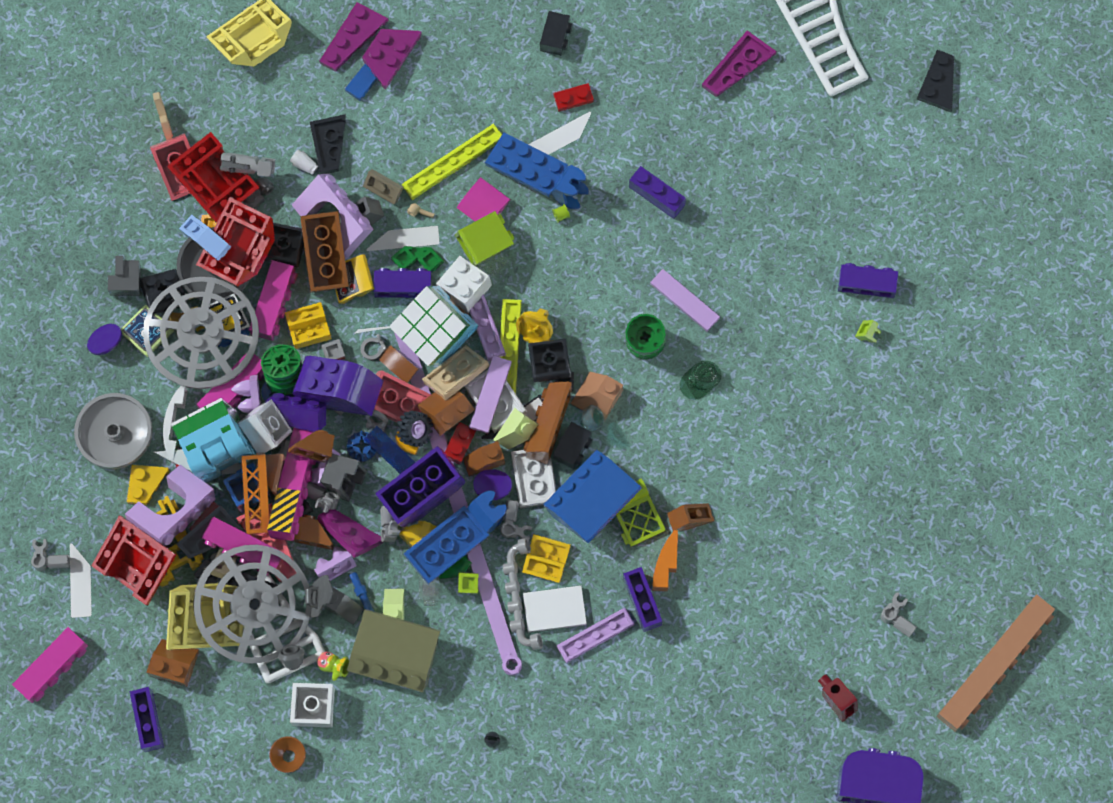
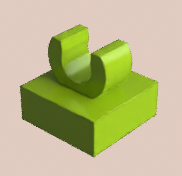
[855,320,881,343]
[458,573,479,593]

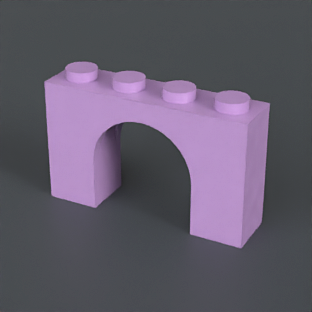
[292,174,374,260]
[125,465,216,546]

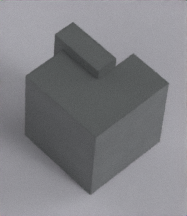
[108,256,141,296]
[320,454,367,502]

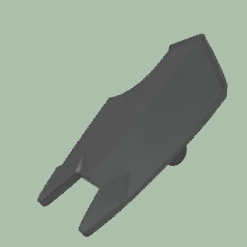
[305,575,334,617]

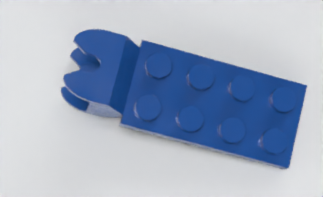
[485,133,589,209]
[403,491,507,585]

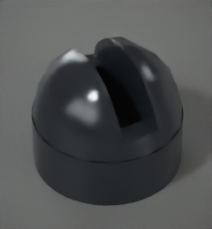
[484,731,500,748]

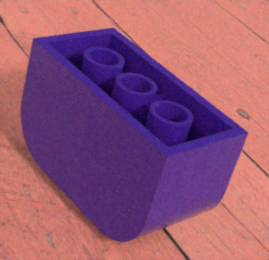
[293,356,384,416]
[375,446,466,528]
[836,748,923,803]

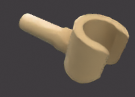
[407,203,434,218]

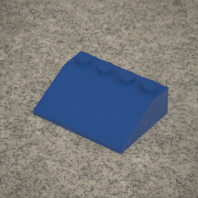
[543,450,642,543]

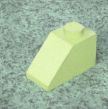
[494,408,538,449]
[383,589,404,620]

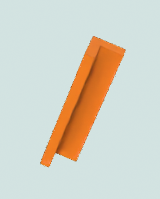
[241,453,269,534]

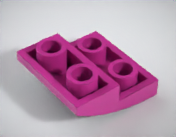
[456,177,511,221]

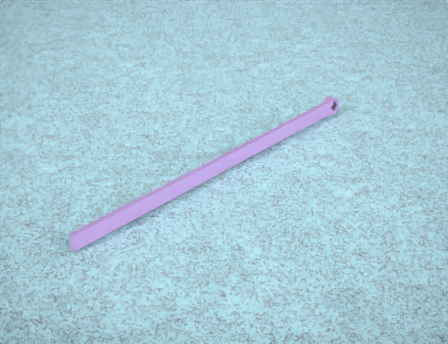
[395,333,522,676]

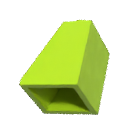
[455,211,515,266]

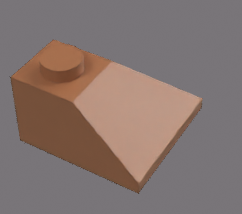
[571,372,623,422]
[266,454,286,497]

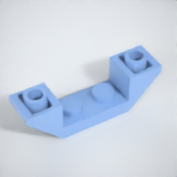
[179,215,231,261]

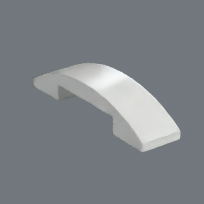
[163,386,188,464]

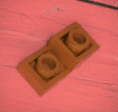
[379,345,419,383]

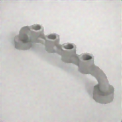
[503,538,543,650]

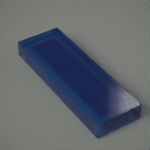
[364,426,416,474]

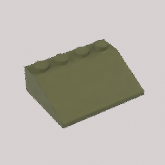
[347,609,441,692]

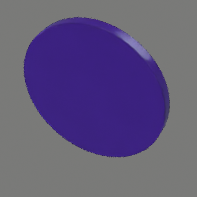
[87,324,122,355]
[473,469,512,500]

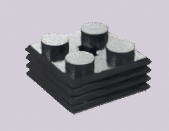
[265,223,304,267]
[140,269,187,315]
[528,338,571,383]

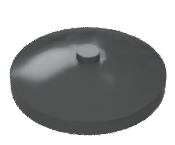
[177,227,250,303]

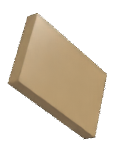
[422,345,490,400]

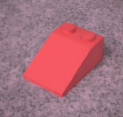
[150,133,191,201]
[374,370,431,422]

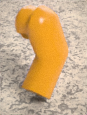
[395,431,419,455]

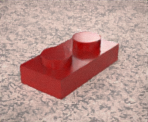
[553,83,594,112]
[445,422,476,465]

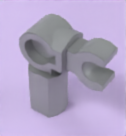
[307,482,340,513]
[500,500,532,541]
[380,506,400,542]
[31,539,70,571]
[881,592,917,638]

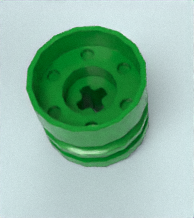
[625,314,666,360]
[261,344,302,396]

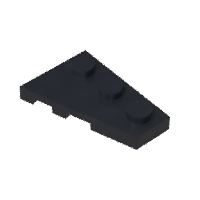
[917,50,954,112]
[310,114,346,174]
[176,505,244,559]

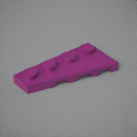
[319,2,389,72]

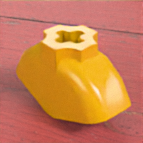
[399,520,437,547]

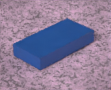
[345,64,377,101]

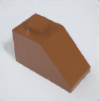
[288,430,335,463]
[463,441,505,477]
[667,503,714,531]
[294,515,334,550]

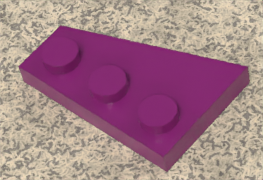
[317,509,383,558]

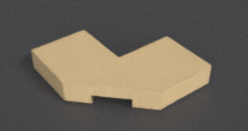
[153,92,173,140]

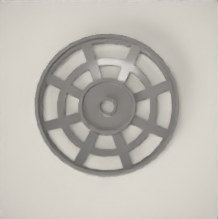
[143,277,259,389]
[193,545,312,663]

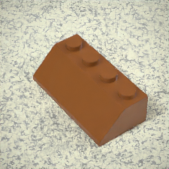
[300,211,349,293]
[524,382,572,465]

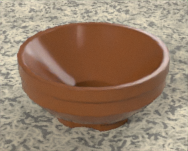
[269,736,306,773]

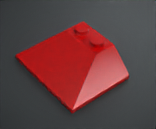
[167,132,259,223]
[196,197,274,286]
[91,515,177,606]

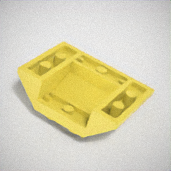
[206,0,292,66]
[166,583,243,650]

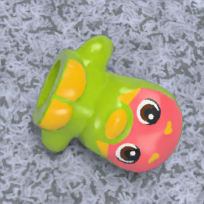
[317,651,349,681]

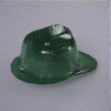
[679,361,722,400]

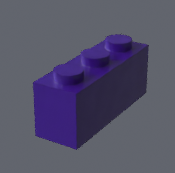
[629,166,686,219]
[837,263,898,298]
[373,268,432,298]
[265,393,326,432]
[623,567,663,632]
[129,687,164,752]

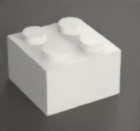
[436,256,492,313]
[238,399,293,453]
[290,683,335,728]

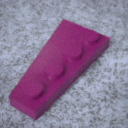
[702,30,777,97]

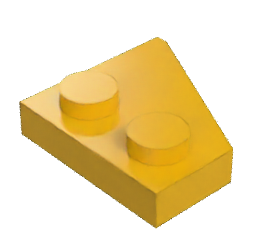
[127,465,169,505]

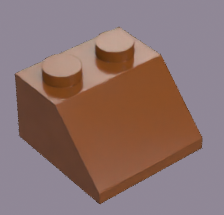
[417,391,475,436]
[146,639,200,687]

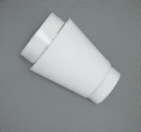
[290,149,319,175]

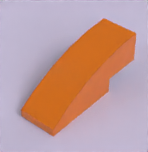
[652,530,678,591]

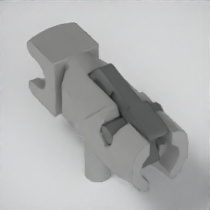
[220,153,275,177]

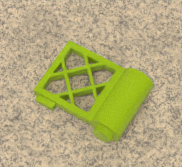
[616,478,666,547]

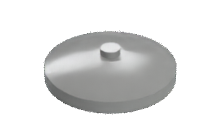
[74,393,152,469]

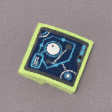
[121,305,174,357]

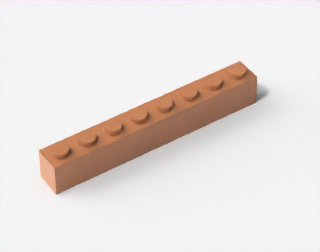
[936,594,1055,732]

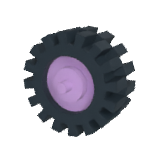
[396,411,433,447]

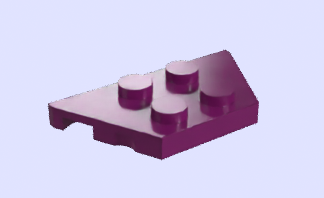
[362,29,422,90]

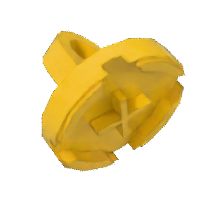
[516,308,553,343]

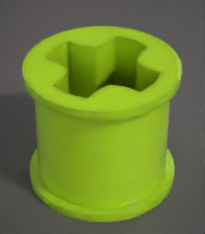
[552,204,570,223]

